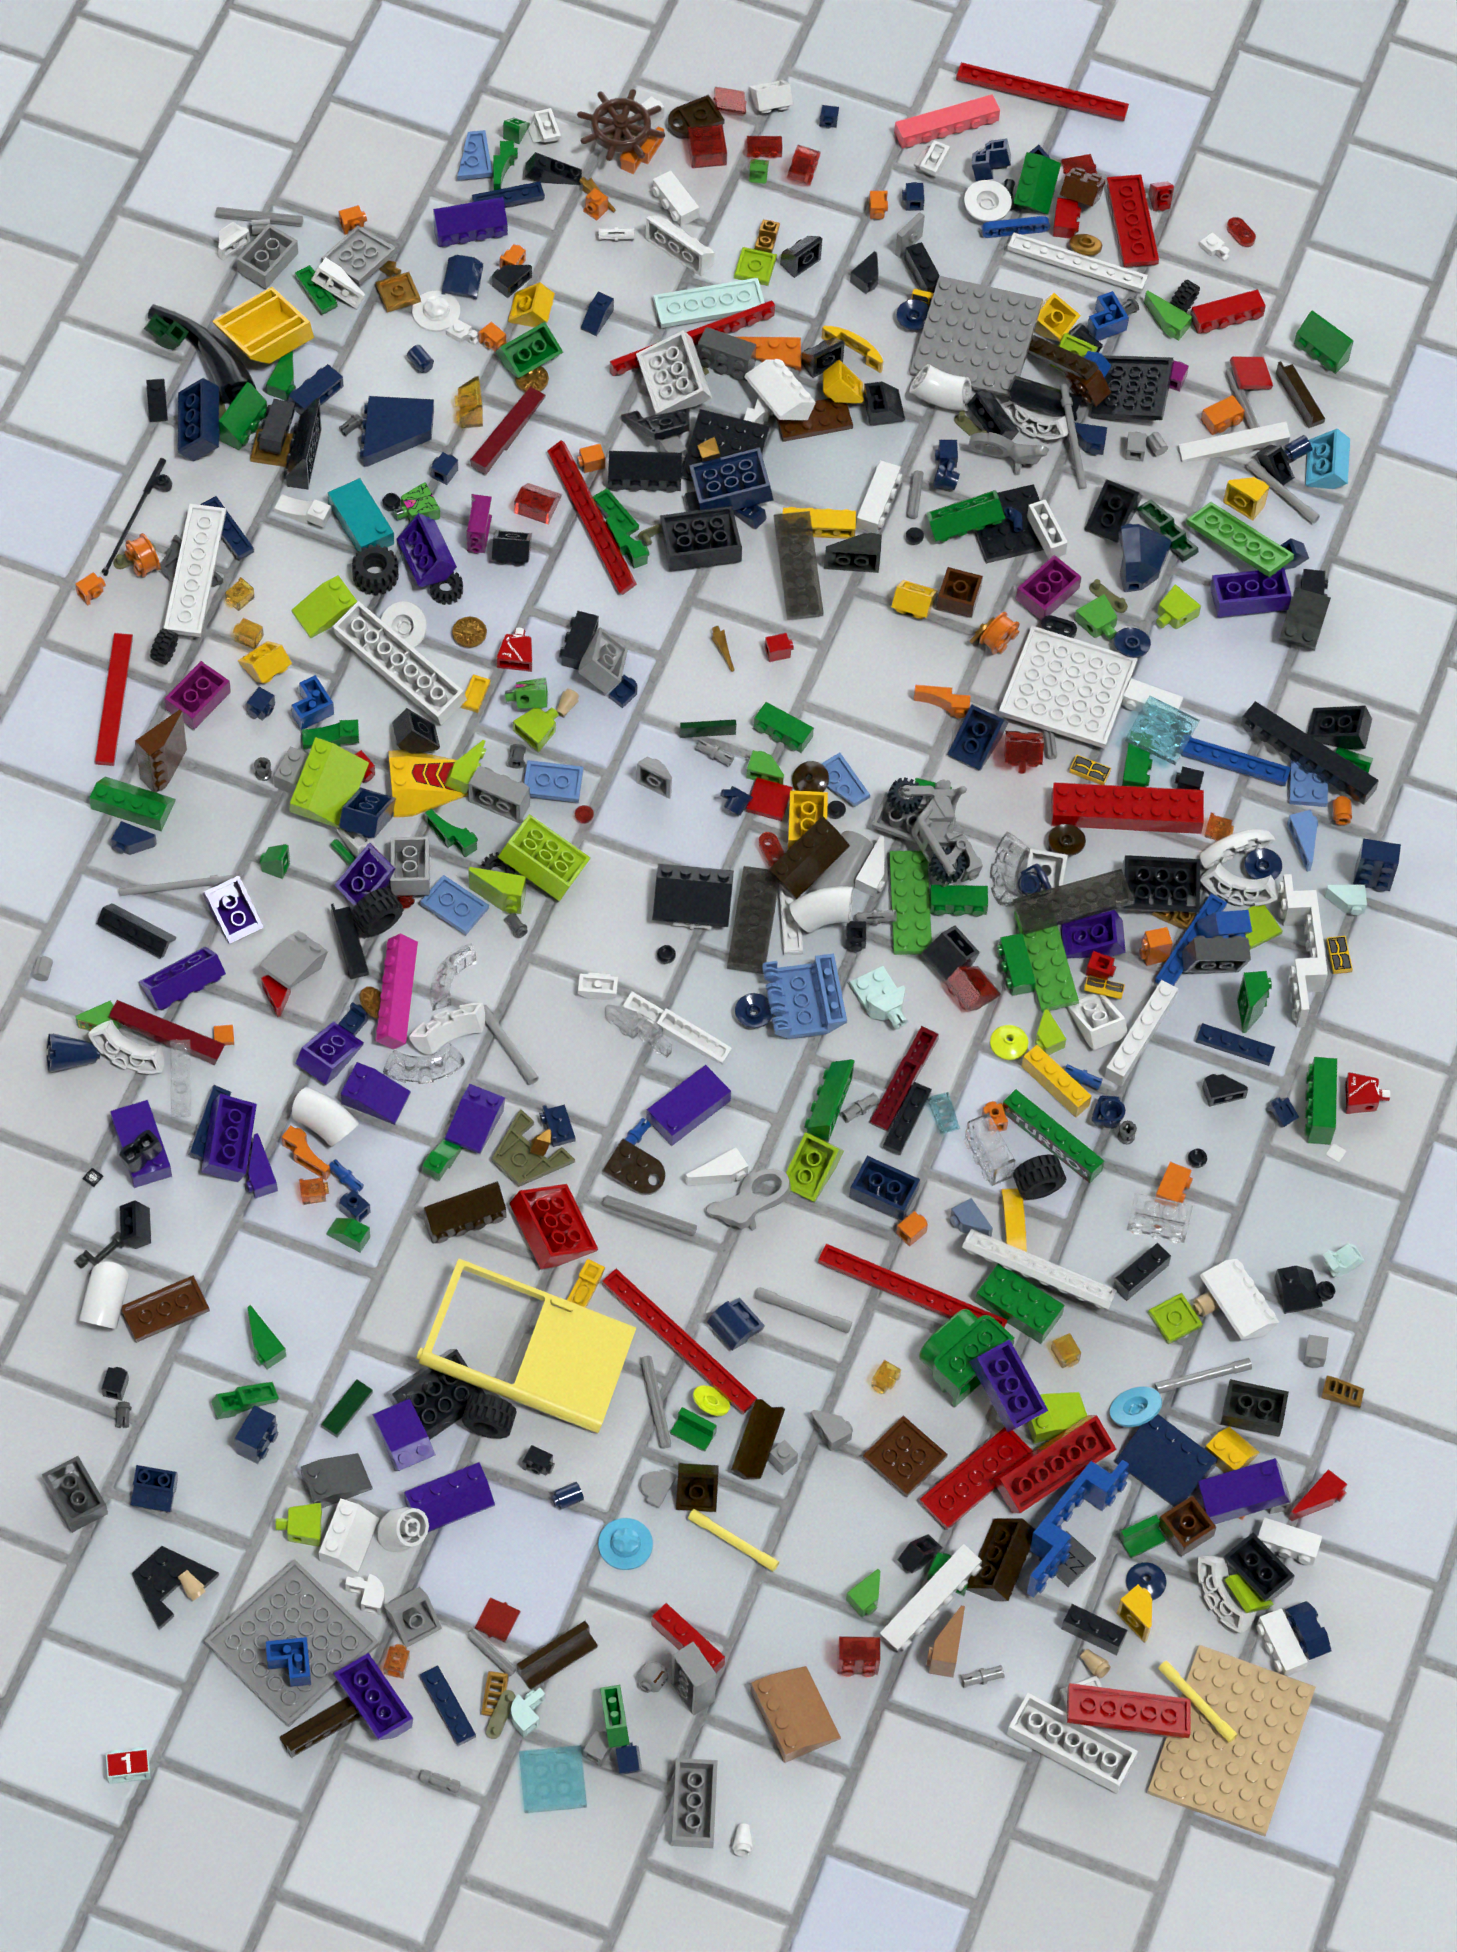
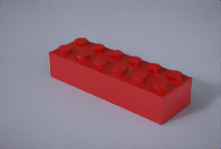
[992,1415,1117,1513]

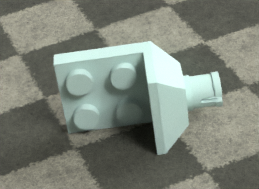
[849,966,908,1029]

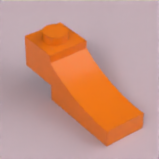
[620,126,664,174]
[914,685,971,718]
[282,1125,331,1180]

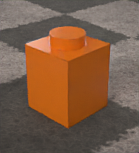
[577,444,606,473]
[896,1211,928,1247]

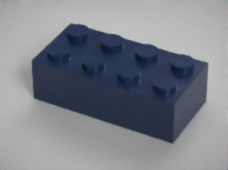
[178,378,219,461]

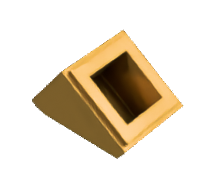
[698,437,720,462]
[530,1129,551,1156]

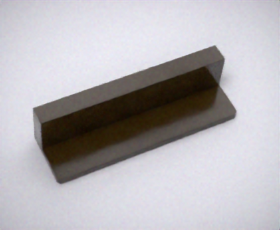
[1276,361,1325,429]
[731,1399,785,1480]
[517,1621,598,1690]
[280,1697,362,1758]

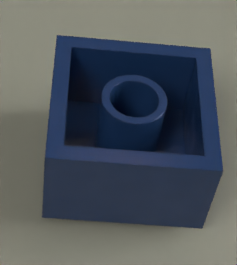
[234,1405,279,1464]

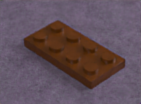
[775,398,853,442]
[121,1275,210,1343]

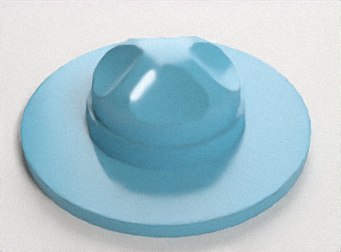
[1110,1387,1162,1427]
[598,1518,653,1570]

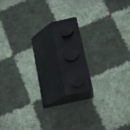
[1223,1532,1295,1602]

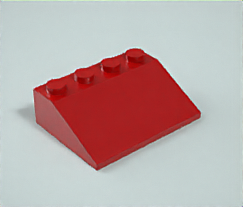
[509,1184,598,1269]

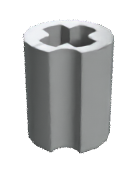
[251,219,270,235]
[1146,432,1168,456]
[32,956,53,981]

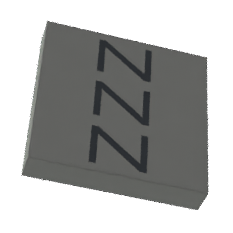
[1039,1531,1096,1587]

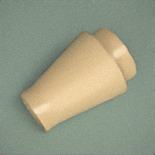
[556,689,579,717]
[178,1570,206,1601]
[1080,1649,1111,1678]

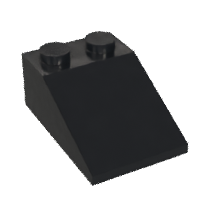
[1085,479,1142,543]
[1307,705,1372,749]

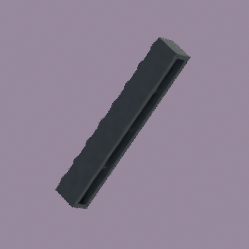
[1241,701,1379,805]

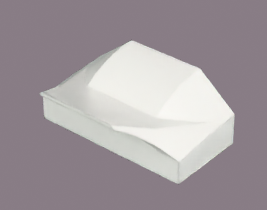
[528,108,561,143]
[914,140,950,176]
[218,222,250,260]
[578,973,618,1000]

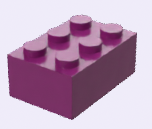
[1016,555,1082,620]
[164,661,231,730]

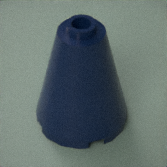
[47,1033,100,1072]

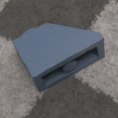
[950,1198,993,1237]

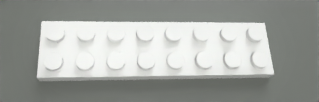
[164,504,226,637]
[962,1229,1117,1309]

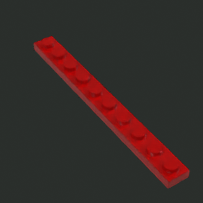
[956,62,1129,121]
[610,300,775,376]
[547,440,637,595]
[818,1244,1008,1328]
[602,1268,757,1414]

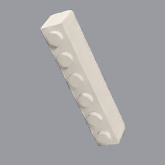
[1104,980,1178,1087]
[880,1544,982,1652]

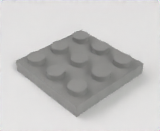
[321,226,397,285]

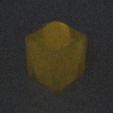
[233,618,264,650]
[1051,1333,1081,1368]

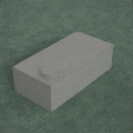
[671,1642,717,1715]
[671,1758,718,1848]

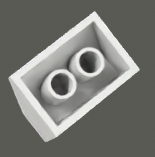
[319,1498,379,1574]

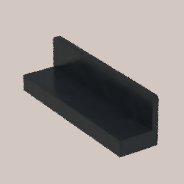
[1008,375,1082,421]
[96,903,177,958]
[331,903,369,979]

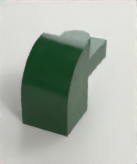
[144,313,189,349]

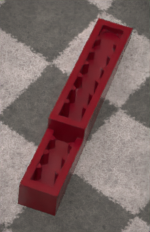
[470,387,546,475]
[108,1000,225,1066]
[870,1026,939,1131]

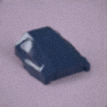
[442,255,483,300]

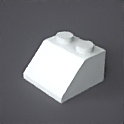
[749,80,793,113]

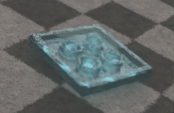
[1125,696,1200,765]
[519,1745,587,1813]

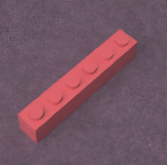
[894,94,1000,148]

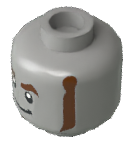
[638,1661,668,1693]

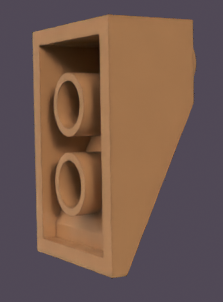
[926,1605,965,1678]

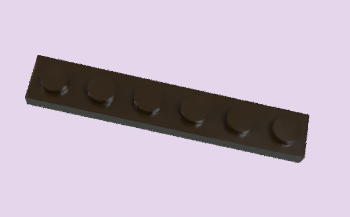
[1028,335,1099,380]

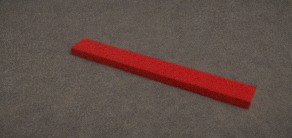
[95,633,133,766]

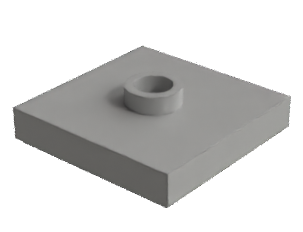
[895,212,925,258]

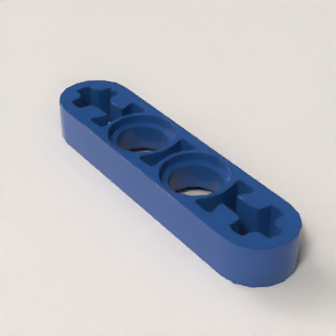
[981,216,1050,238]

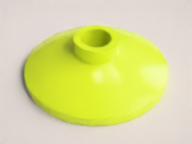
[990,1025,1029,1060]
[693,1385,730,1416]

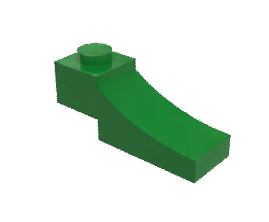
[493,141,518,190]
[606,516,650,569]
[302,719,359,749]
[425,809,478,857]
[422,1137,463,1181]
[211,1382,279,1419]

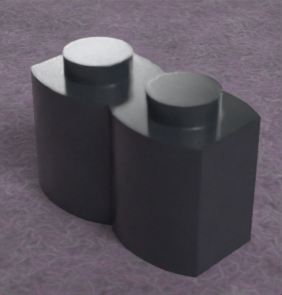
[119,1130,162,1173]

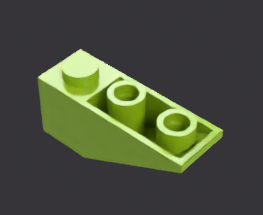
[445,740,486,794]

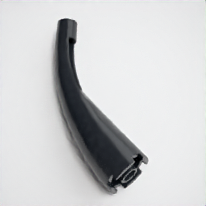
[148,304,256,405]

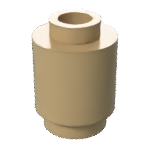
[1192,1291,1220,1317]

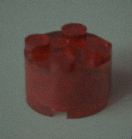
[787,145,821,185]

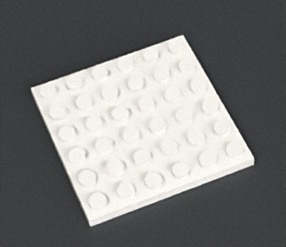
[998,626,1137,749]

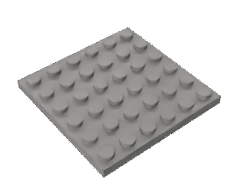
[910,276,1043,397]
[204,1559,379,1727]

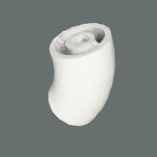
[909,364,972,411]
[790,886,853,933]
[292,1087,360,1147]
[79,1262,129,1329]
[377,1507,429,1553]

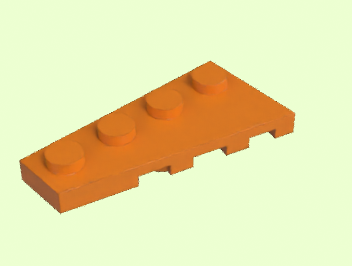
[737,337,801,371]

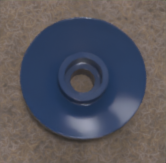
[896,300,930,330]
[1114,627,1151,658]
[1245,848,1282,880]
[735,993,773,1028]
[1126,1562,1167,1601]

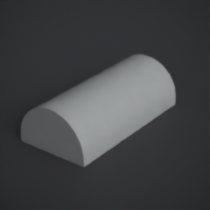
[872,792,956,844]
[807,831,874,894]

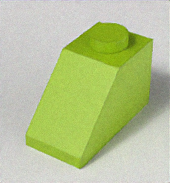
[1035,1009,1067,1055]

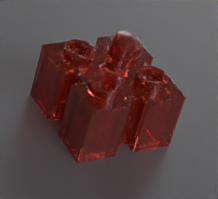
[1004,731,1044,774]

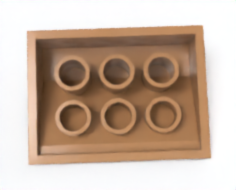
[750,1666,841,1763]

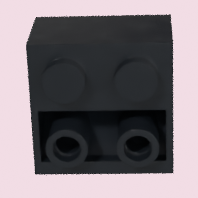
[863,381,905,425]
[921,925,980,981]

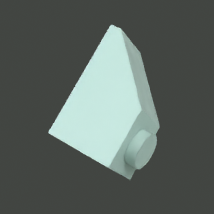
[1325,885,1367,915]

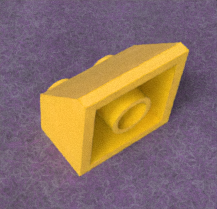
[508,282,555,327]
[1034,293,1081,342]
[823,360,864,403]
[1223,477,1270,521]
[891,580,938,619]
[238,641,292,684]
[1205,1427,1260,1473]
[1116,1584,1152,1643]

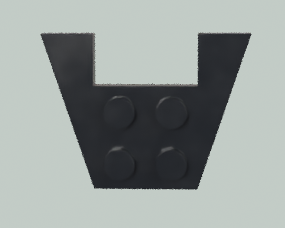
[621,408,690,440]
[132,1546,219,1630]

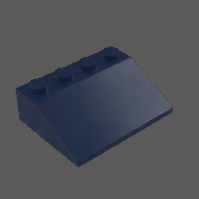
[689,447,774,511]
[1115,1414,1217,1507]

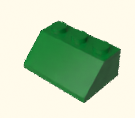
[1014,152,1061,215]
[1294,310,1354,374]
[496,322,563,378]
[219,382,267,450]
[1237,971,1272,1033]

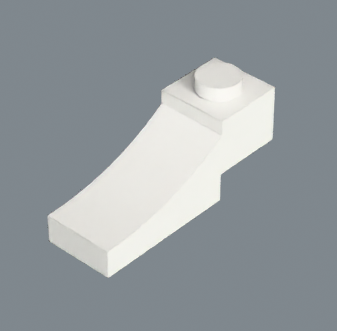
[744,395,774,424]
[274,495,332,528]

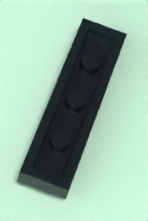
[883,1082,932,1156]

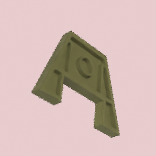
[492,1109,575,1187]

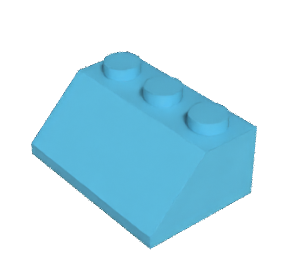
[1306,429,1350,489]

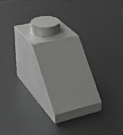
[810,1410,853,1451]

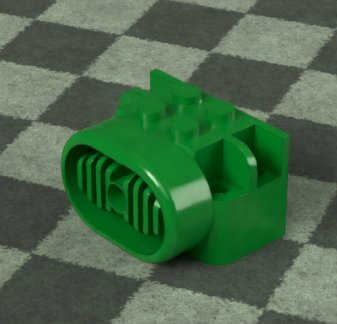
[919,1309,1015,1407]

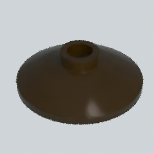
[792,761,829,792]
[1048,824,1086,856]

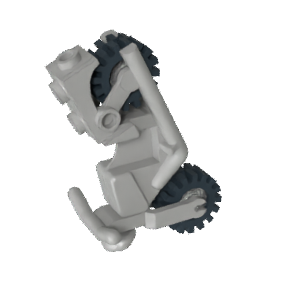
[887,777,983,887]

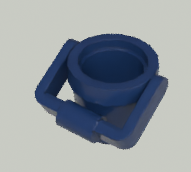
[933,458,960,490]
[720,786,753,815]
[1018,863,1051,899]
[1092,1095,1126,1129]

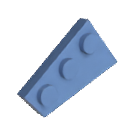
[810,752,870,807]

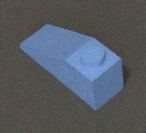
[1287,810,1318,872]

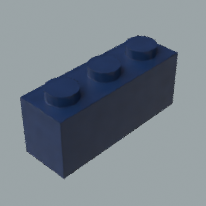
[289,364,344,415]

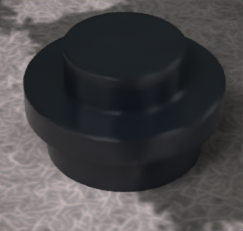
[382,493,401,510]
[906,527,924,545]
[827,801,846,819]
[657,945,676,964]
[1188,1148,1207,1168]
[1317,1281,1336,1300]

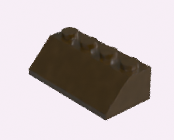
[769,816,850,899]
[424,1181,507,1244]
[967,1518,1036,1601]

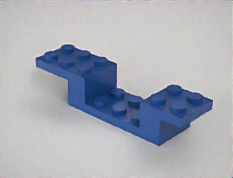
[1027,1460,1129,1598]

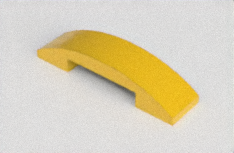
[821,325,883,373]
[1001,1188,1027,1252]
[563,1258,605,1312]

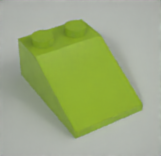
[291,575,358,638]
[469,867,526,914]
[780,1132,844,1202]
[1027,1392,1087,1444]

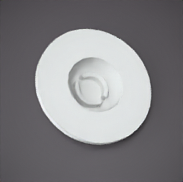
[964,180,1012,222]
[412,291,460,332]
[381,601,427,648]

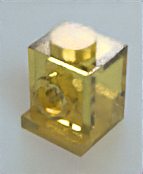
[225,577,255,611]
[871,1360,902,1394]

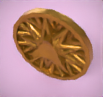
[1069,234,1103,255]
[515,366,549,392]
[452,616,487,648]
[969,617,995,644]
[359,986,381,1019]

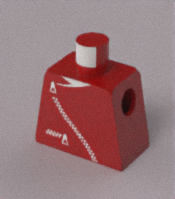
[497,628,532,672]
[1345,1072,1390,1114]

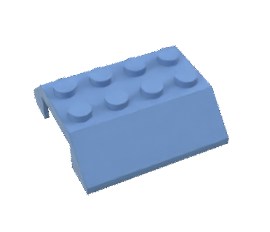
[762,953,847,1039]

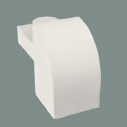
[345,1574,385,1616]

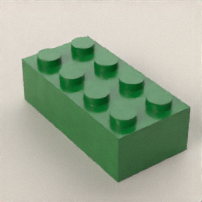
[1304,1057,1337,1145]
[975,1263,1065,1344]

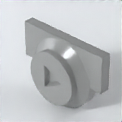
[641,1469,677,1508]

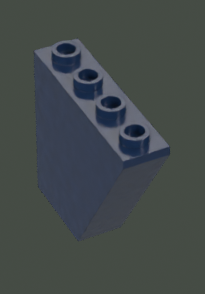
[360,396,434,467]

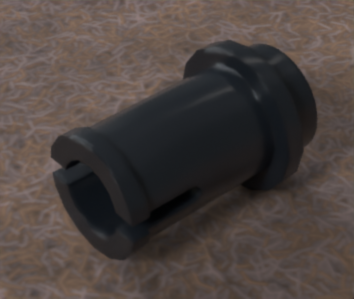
[1004,179,1015,199]

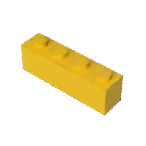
[782,507,856,539]
[1021,1045,1092,1117]

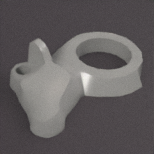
[969,432,1049,475]
[707,1169,791,1231]

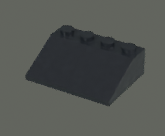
[284,399,322,490]
[660,506,742,571]
[1122,855,1201,914]
[652,864,734,927]
[386,1349,485,1440]

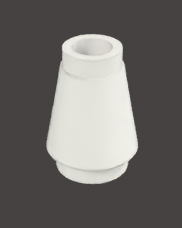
[732,1824,753,1857]

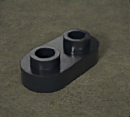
[1040,615,1077,638]

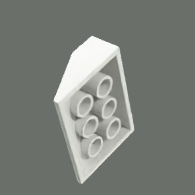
[636,330,712,415]

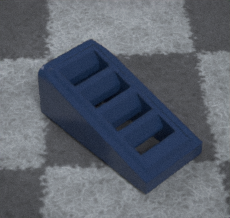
[733,505,767,529]

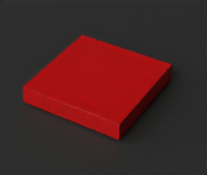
[1230,356,1273,389]
[746,777,793,821]

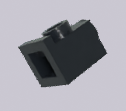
[846,921,866,952]
[522,1445,555,1476]

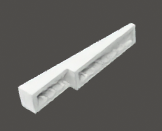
[1178,421,1290,462]
[620,992,732,1065]

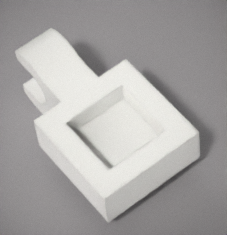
[1199,232,1230,261]
[447,319,479,345]

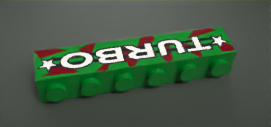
[1002,1089,1104,1183]

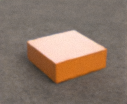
[214,1025,234,1046]

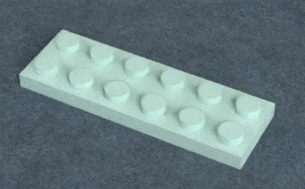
[653,278,765,328]

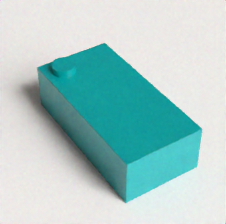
[327,478,394,552]

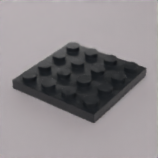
[1091,355,1174,420]
[681,409,770,481]
[974,484,1044,564]

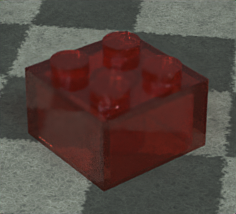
[687,124,727,168]
[837,1636,880,1677]

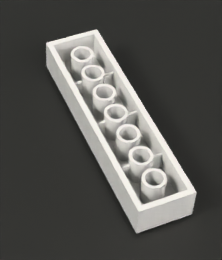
[332,601,467,725]

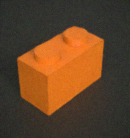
[1201,395,1245,435]
[1139,927,1173,966]
[1154,1162,1193,1211]

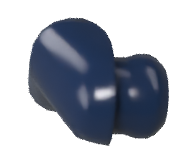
[1004,506,1023,532]

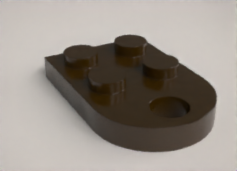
[668,94,725,138]
[602,1138,665,1195]

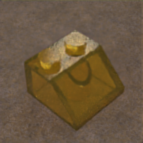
[454,376,483,428]

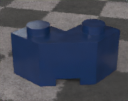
[972,138,1011,181]
[1285,1601,1332,1660]

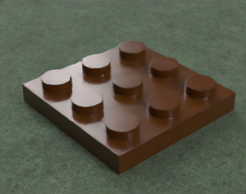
[862,1415,948,1497]

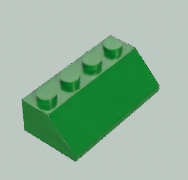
[926,490,1005,542]
[89,776,176,832]
[804,1059,855,1143]

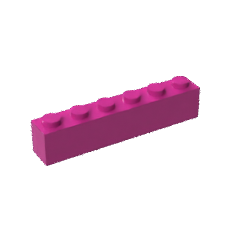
[376,933,418,1050]

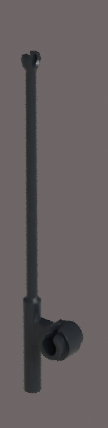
[101,458,173,576]

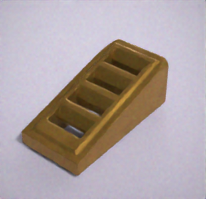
[1321,1375,1364,1408]
[481,1671,509,1716]

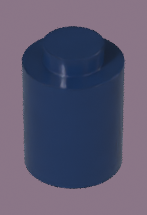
[407,345,434,373]
[1283,435,1313,461]
[552,1482,584,1510]

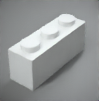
[652,171,699,227]
[1027,500,1068,559]
[1122,678,1183,723]
[1258,1517,1322,1565]
[1256,1608,1308,1676]

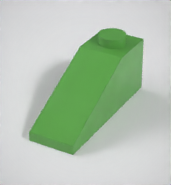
[1144,290,1192,341]

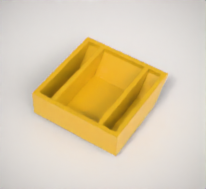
[212,287,314,364]

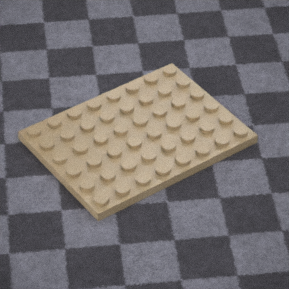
[1147,1645,1316,1837]

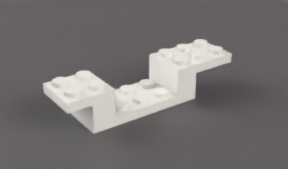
[1277,874,1328,1027]

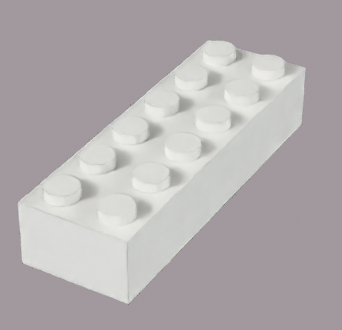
[1007,1693,1138,1794]

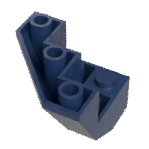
[1119,524,1171,592]

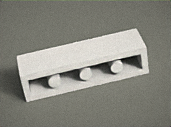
[856,460,903,534]

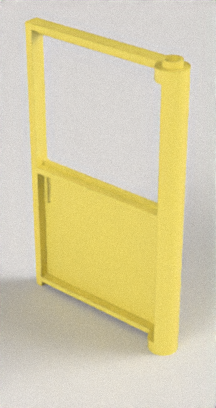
[416,1258,636,1433]

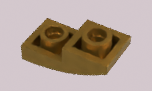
[754,219,780,253]
[1151,911,1196,930]

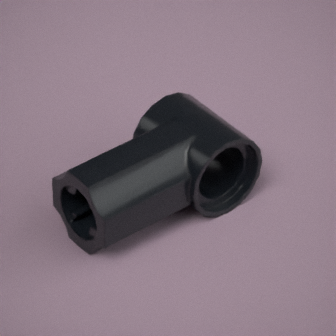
[1067,323,1103,353]

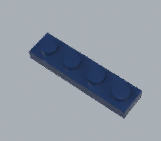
[472,181,545,207]
[200,496,254,560]
[1196,1023,1275,1066]
[188,1085,231,1161]
[420,1665,476,1746]

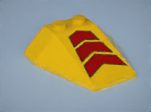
[388,750,468,818]

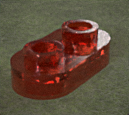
[1227,217,1256,247]
[759,832,785,866]

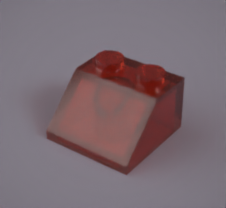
[514,483,562,525]
[944,966,1001,1011]

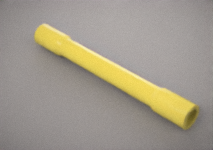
[688,1509,779,1572]
[1158,1660,1238,1743]

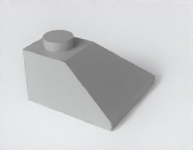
[636,757,672,799]

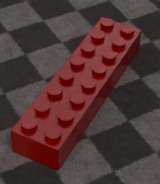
[1051,782,1204,834]

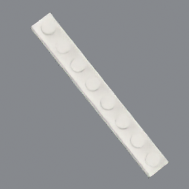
[1007,233,1148,293]

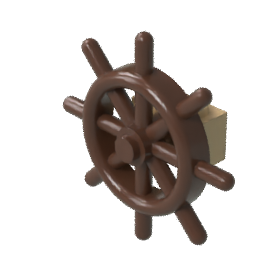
[577,89,665,161]

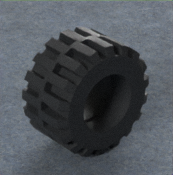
[352,544,399,595]
[351,887,404,937]
[1012,1154,1067,1200]
[462,1394,517,1439]

